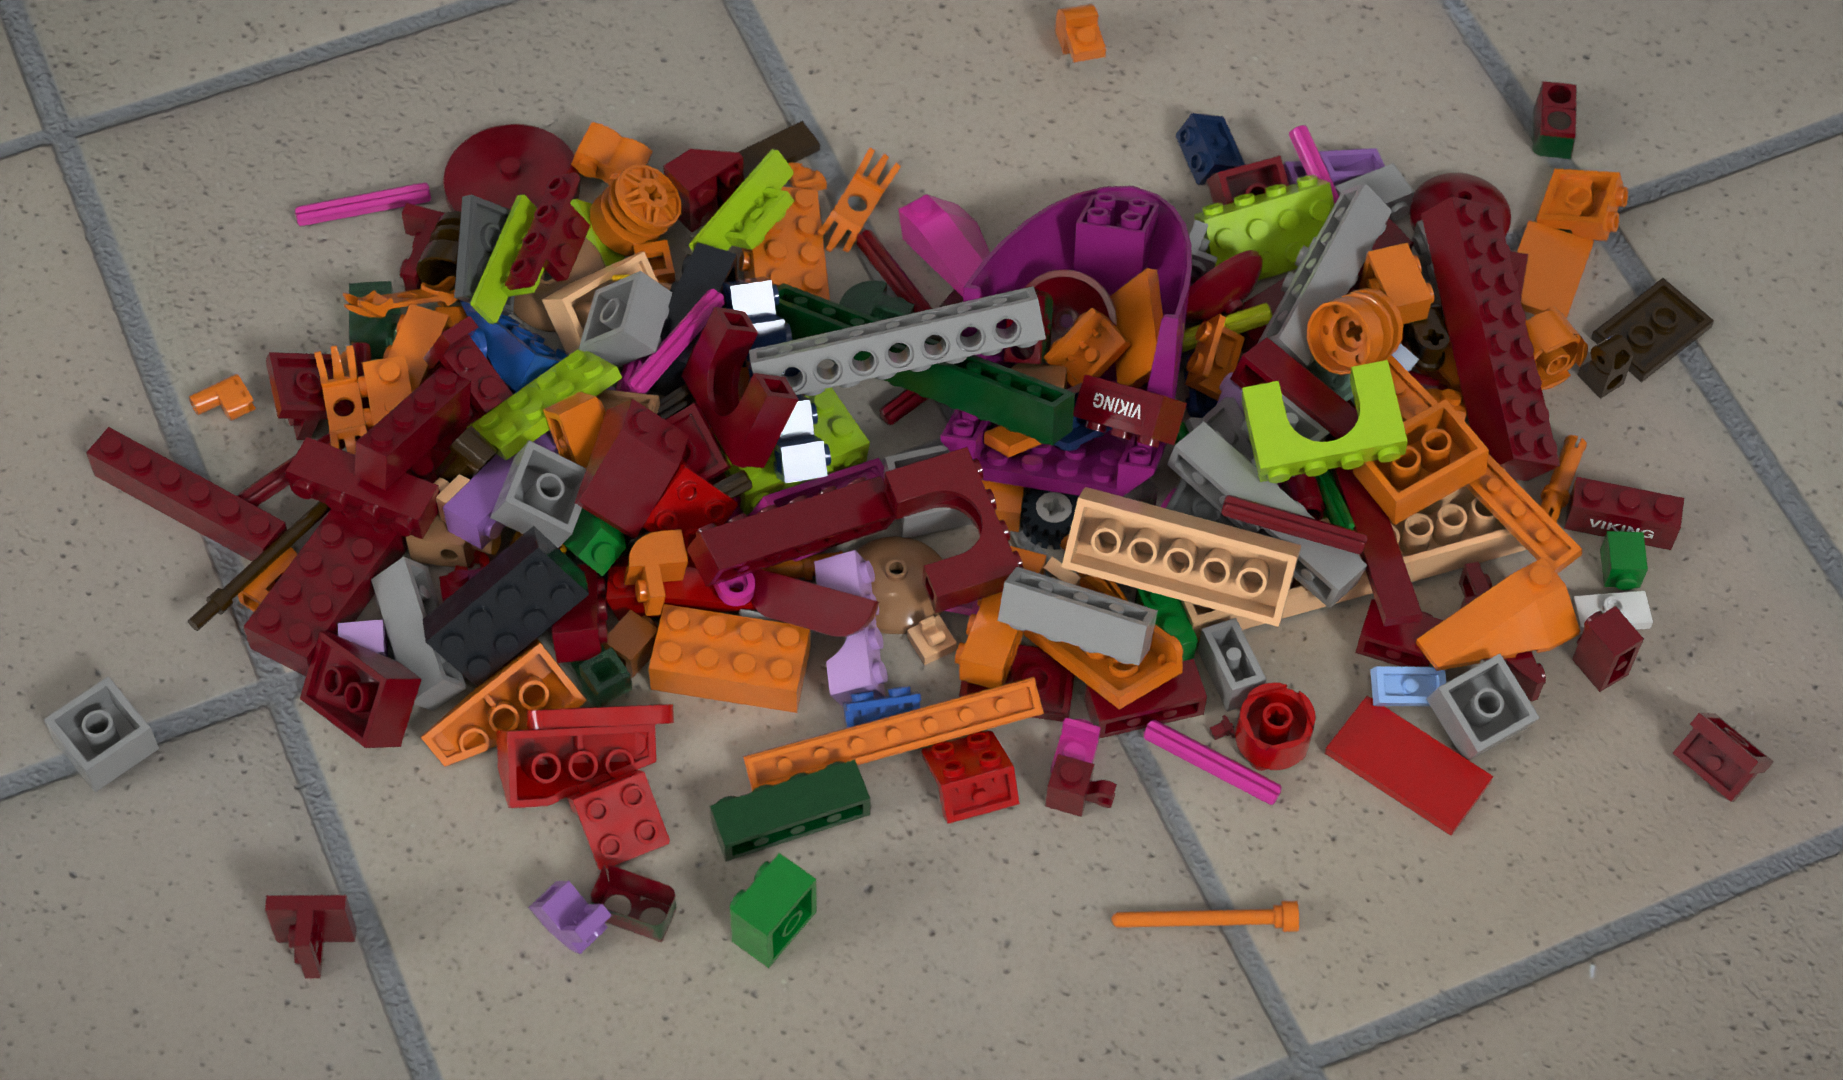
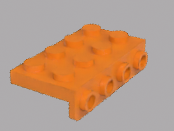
[739,186,830,300]
[1024,575,1183,709]

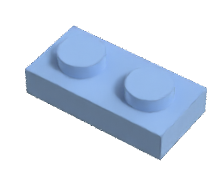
[1370,666,1446,707]

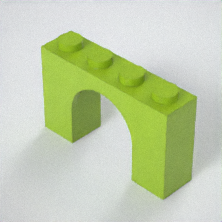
[1242,360,1408,483]

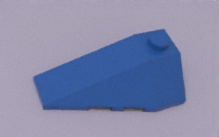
[460,300,570,394]

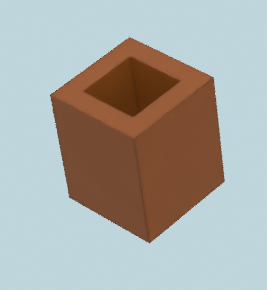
[602,610,658,678]

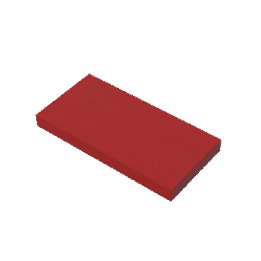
[1324,695,1494,836]

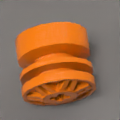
[590,164,681,256]
[1306,288,1403,375]

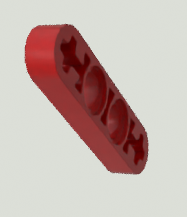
[527,704,674,729]

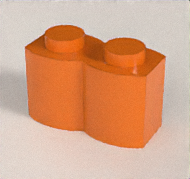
[571,122,653,186]

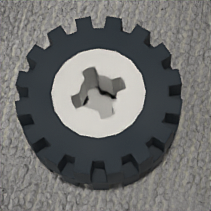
[1020,488,1079,550]

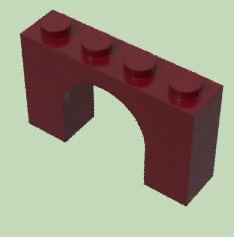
[681,307,799,468]
[883,447,1024,613]

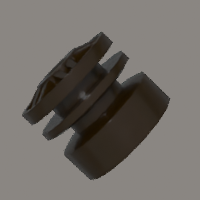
[416,211,461,302]

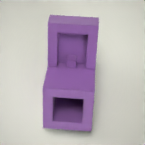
[528,881,612,954]

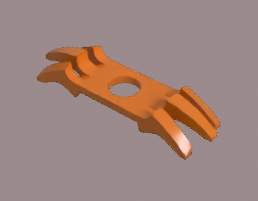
[817,147,901,253]
[343,276,458,318]
[314,345,367,454]

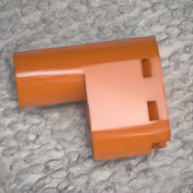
[188,374,256,421]

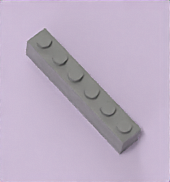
[1257,183,1392,368]
[1167,421,1367,609]

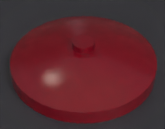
[444,124,581,212]

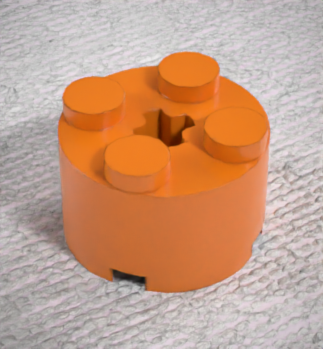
[1525,306,1588,390]

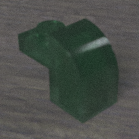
[839,280,914,320]
[566,645,632,708]

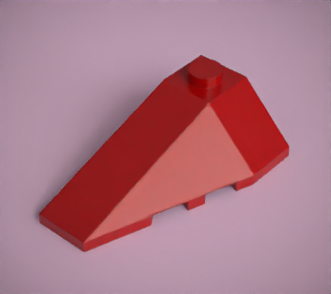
[606,554,756,621]
[497,724,657,808]

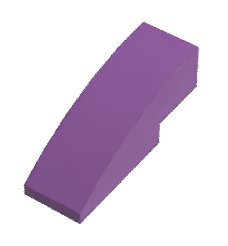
[1283,148,1385,186]

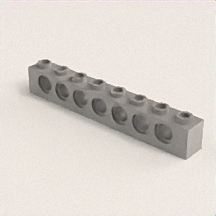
[749,286,1046,396]

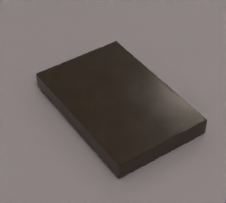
[1591,278,1714,383]

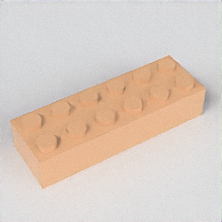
[1061,487,1301,627]

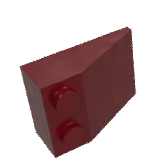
[1207,155,1289,205]
[575,398,689,539]
[300,631,422,748]

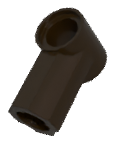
[435,425,498,483]

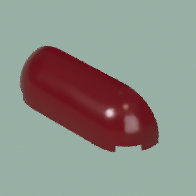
[751,570,879,637]

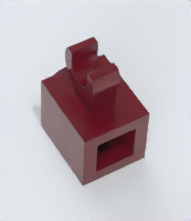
[1045,754,1117,817]

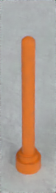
[1111,901,1299,932]

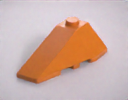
[1415,557,1580,671]

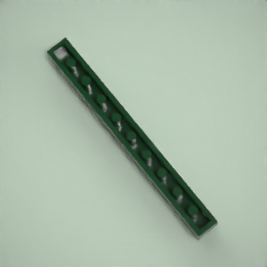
[775,283,1075,445]

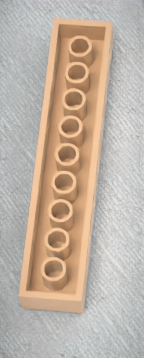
[1181,469,1526,643]

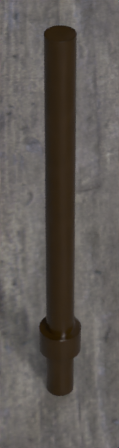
[188,501,331,631]

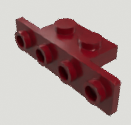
[505,173,591,290]

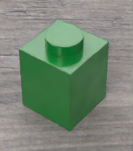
[1600,531,1648,590]

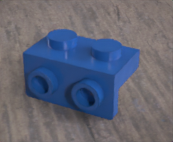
[843,686,921,728]

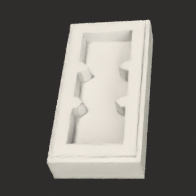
[1571,591,1653,634]

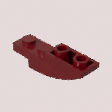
[1459,561,1546,701]

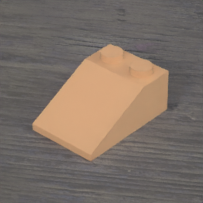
[542,252,658,354]

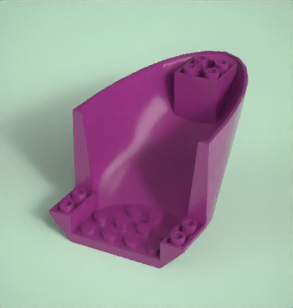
[941,186,1192,497]

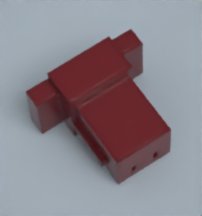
[1210,715,1236,740]

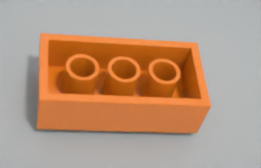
[649,604,811,713]

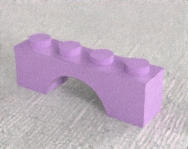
[814,550,888,706]

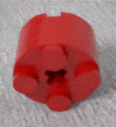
[1235,682,1316,771]

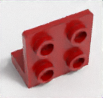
[643,459,738,559]
[921,731,1020,824]
[566,770,670,870]

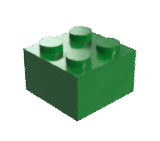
[729,853,817,968]

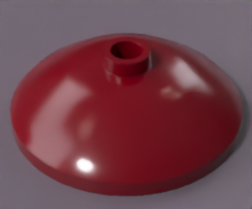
[1409,173,1511,238]
[1185,250,1263,324]
[1018,269,1117,364]

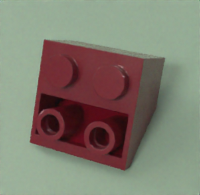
[663,148,744,233]

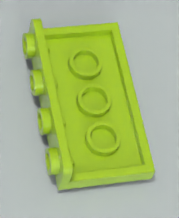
[1194,175,1334,280]
[467,348,622,461]
[714,387,870,514]

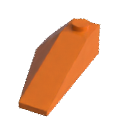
[421,638,587,767]

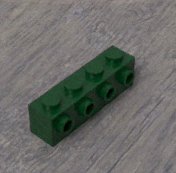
[710,759,871,862]

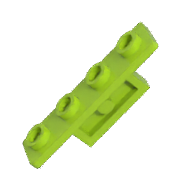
[689,149,794,251]
[470,194,544,324]

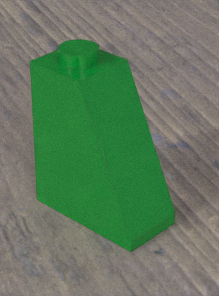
[563,508,626,576]

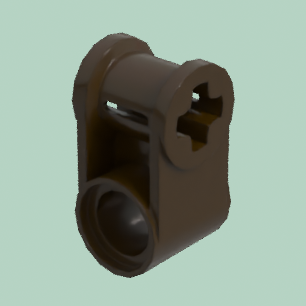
[1403,303,1449,371]

